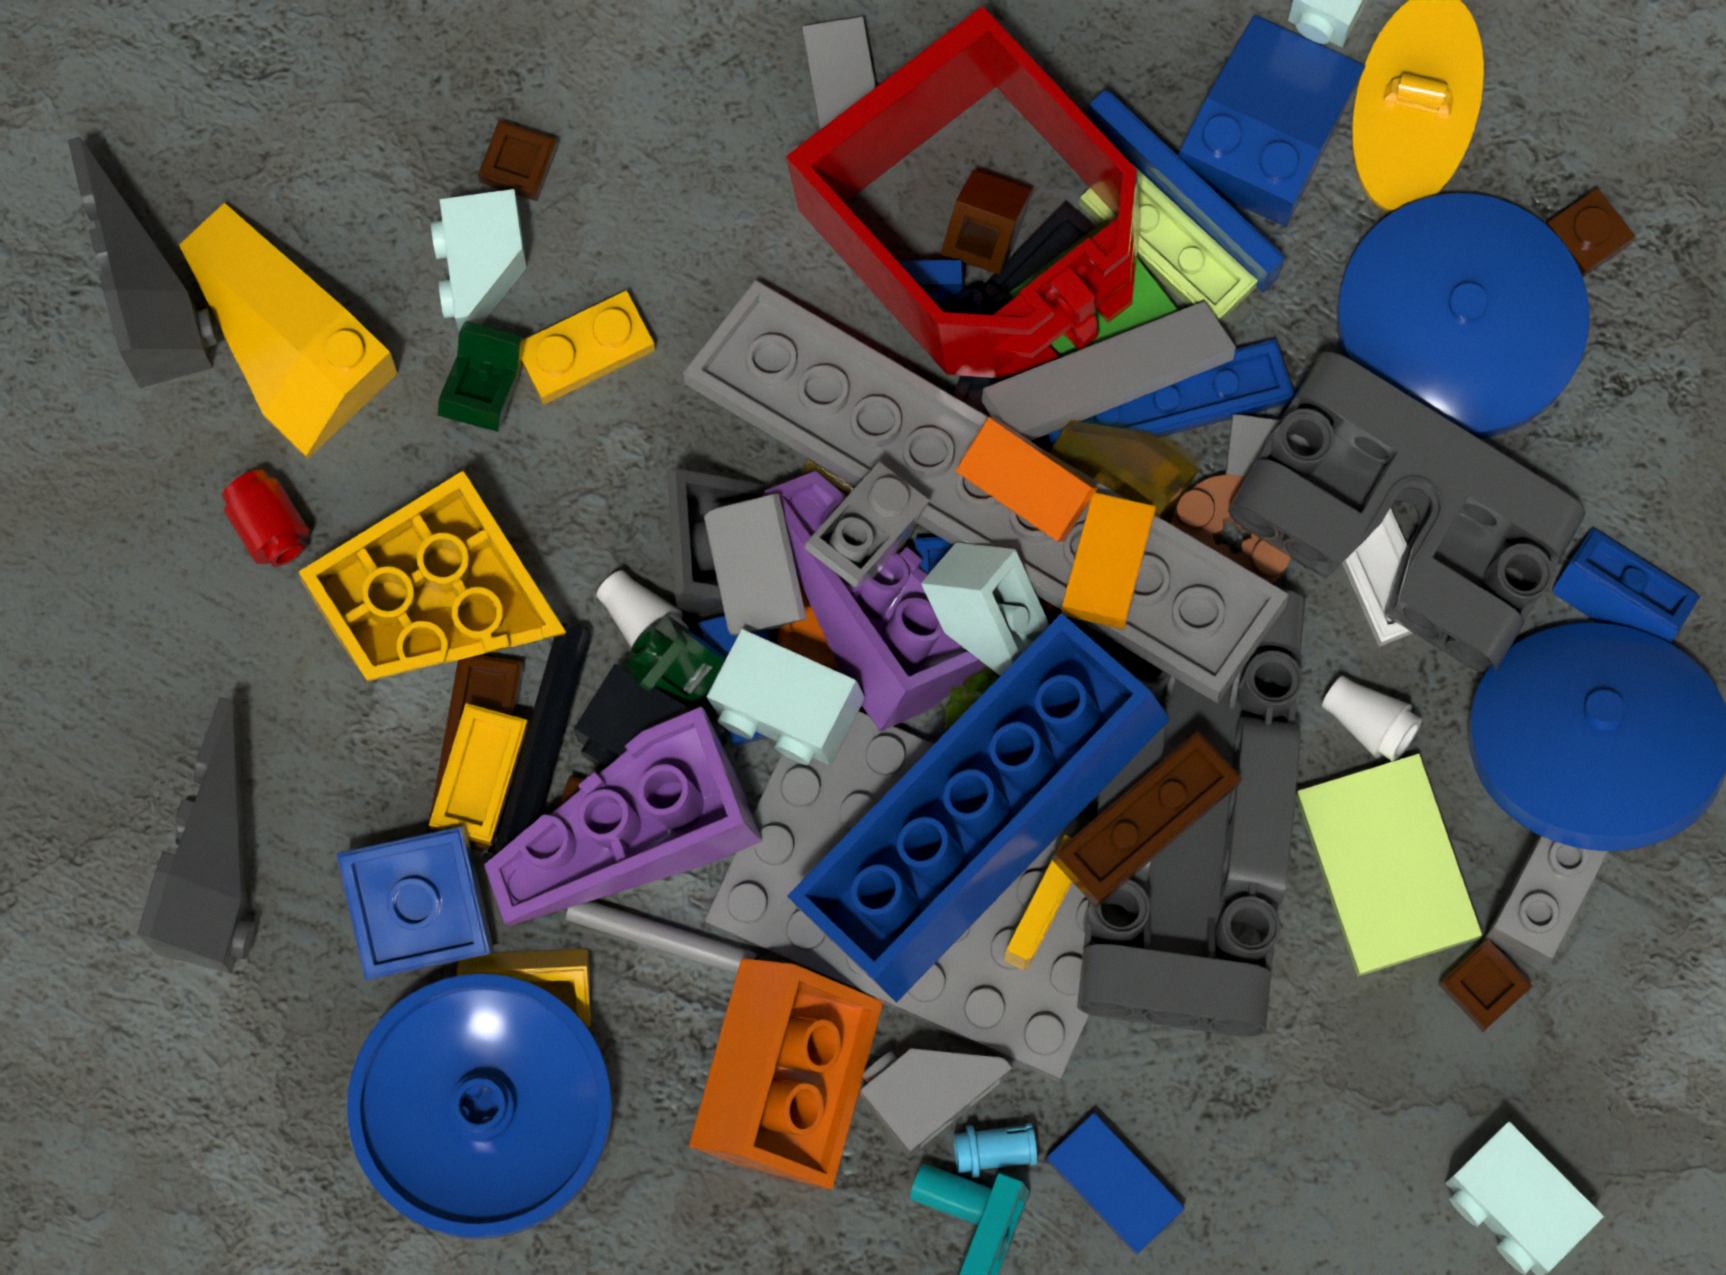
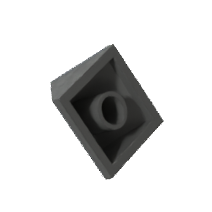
[667,468,768,617]

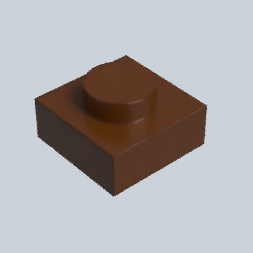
[1547,188,1635,277]

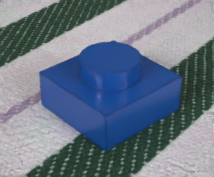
[899,260,962,310]

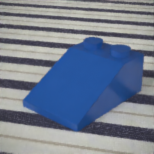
[1179,15,1366,228]

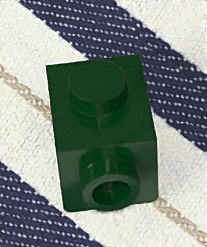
[437,322,523,432]
[626,614,726,710]

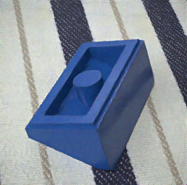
[1553,528,1700,644]

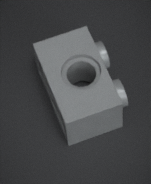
[1483,835,1608,971]

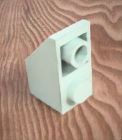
[431,189,527,332]

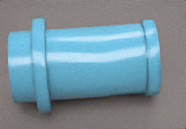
[953,1123,1037,1178]

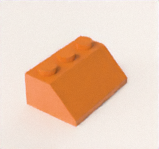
[688,958,883,1190]

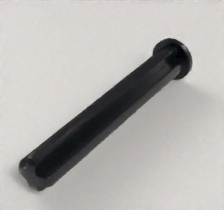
[482,623,590,864]

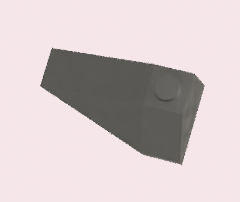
[68,136,218,388]
[137,697,255,973]

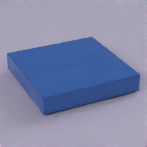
[336,825,494,980]

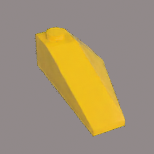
[179,203,398,460]

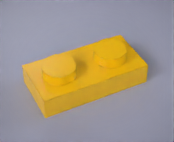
[521,290,655,405]

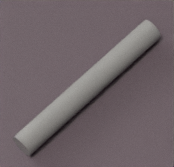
[565,901,758,974]

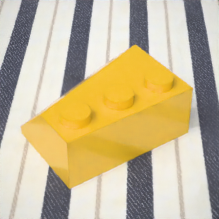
[298,471,566,682]

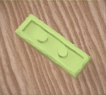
[1079,164,1258,323]

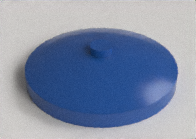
[1336,193,1590,439]
[1469,623,1726,851]
[347,974,612,1240]

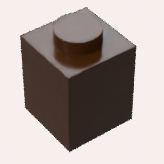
[940,170,1032,275]

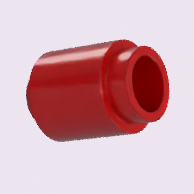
[222,469,309,567]

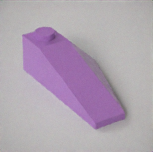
[762,471,987,731]
[484,707,762,926]

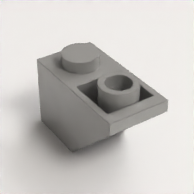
[804,461,930,588]

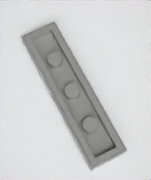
[982,301,1236,441]

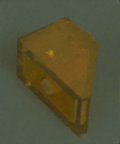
[1049,421,1200,521]

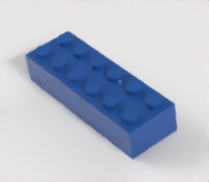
[787,613,1170,1003]

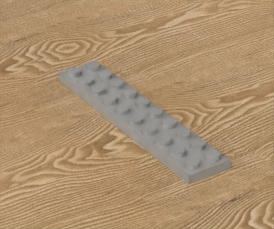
[683,280,1289,703]

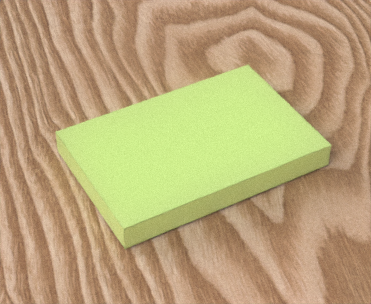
[1295,754,1482,977]

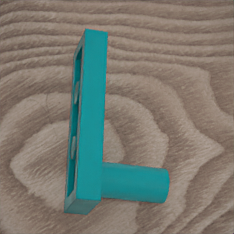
[910,1163,1030,1275]

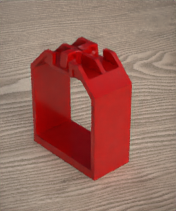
[786,6,1140,379]

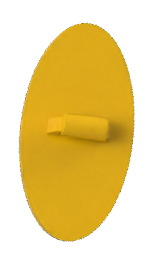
[1352,0,1484,213]

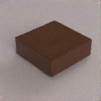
[477,120,558,202]
[1438,939,1533,1032]

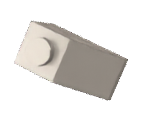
[860,1049,1012,1159]

